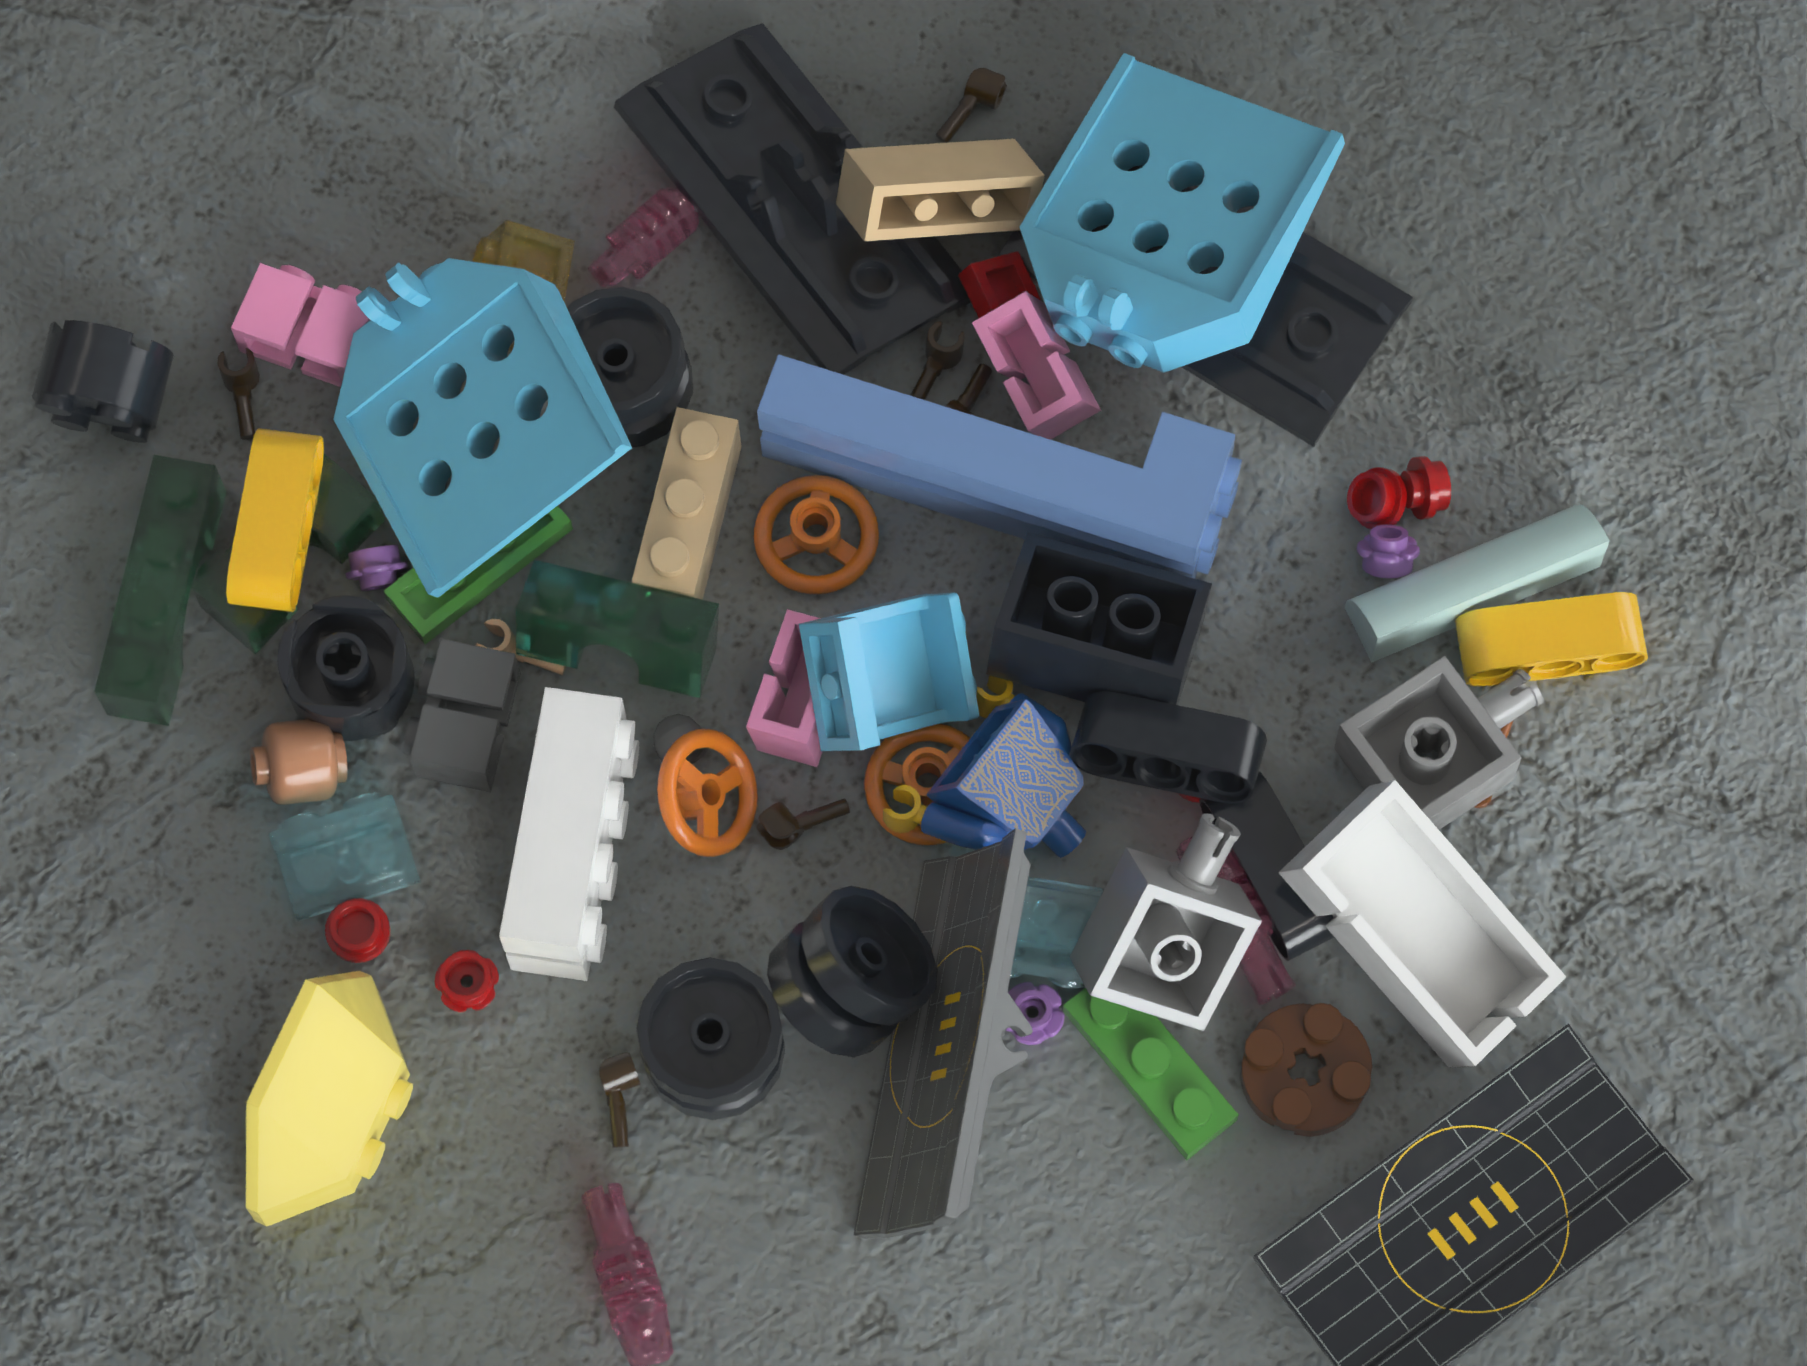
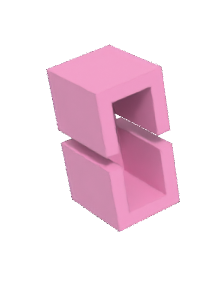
[231,263,370,387]
[972,291,1101,440]
[746,609,823,767]

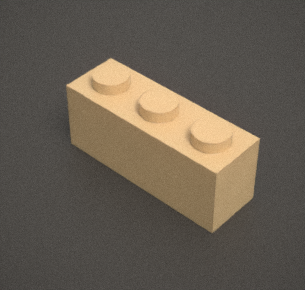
[836,139,1045,241]
[631,407,742,620]

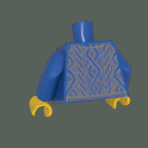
[883,675,1086,858]

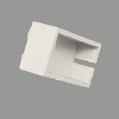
[499,687,639,981]
[1278,780,1566,1067]

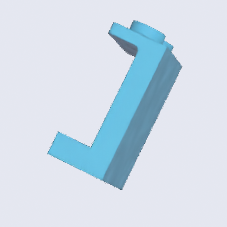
[799,593,979,751]

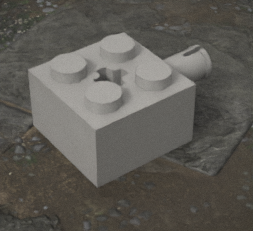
[1334,656,1543,830]
[1069,813,1262,1031]

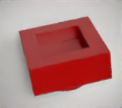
[958,251,1041,318]

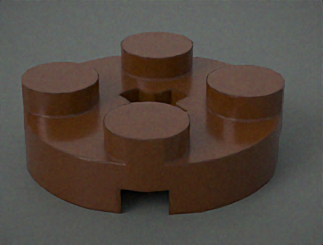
[1240,1003,1372,1137]

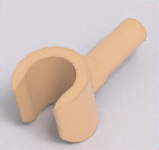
[476,619,568,675]

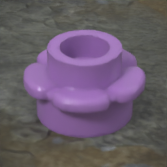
[1357,525,1420,578]
[345,545,408,591]
[1006,982,1064,1045]

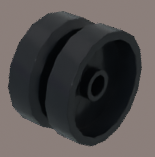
[567,287,693,447]
[767,886,938,1058]
[636,957,785,1120]

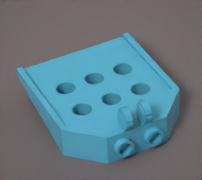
[1019,53,1345,373]
[333,258,632,598]

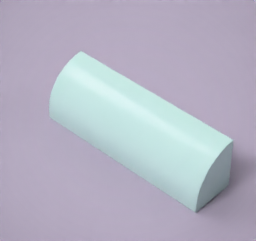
[1345,504,1610,663]

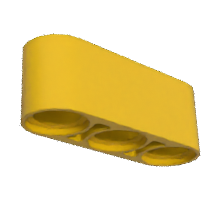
[226,428,324,612]
[1455,592,1648,687]

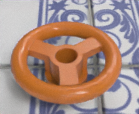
[753,475,879,594]
[864,724,970,846]
[657,729,758,857]

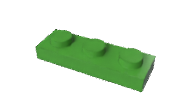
[383,506,573,645]
[1063,988,1239,1160]

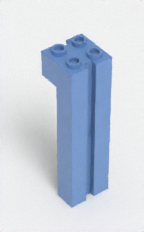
[757,354,1242,579]

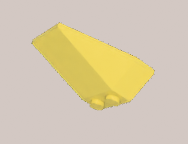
[246,971,413,1226]

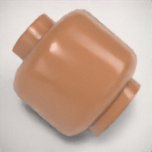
[250,719,347,805]

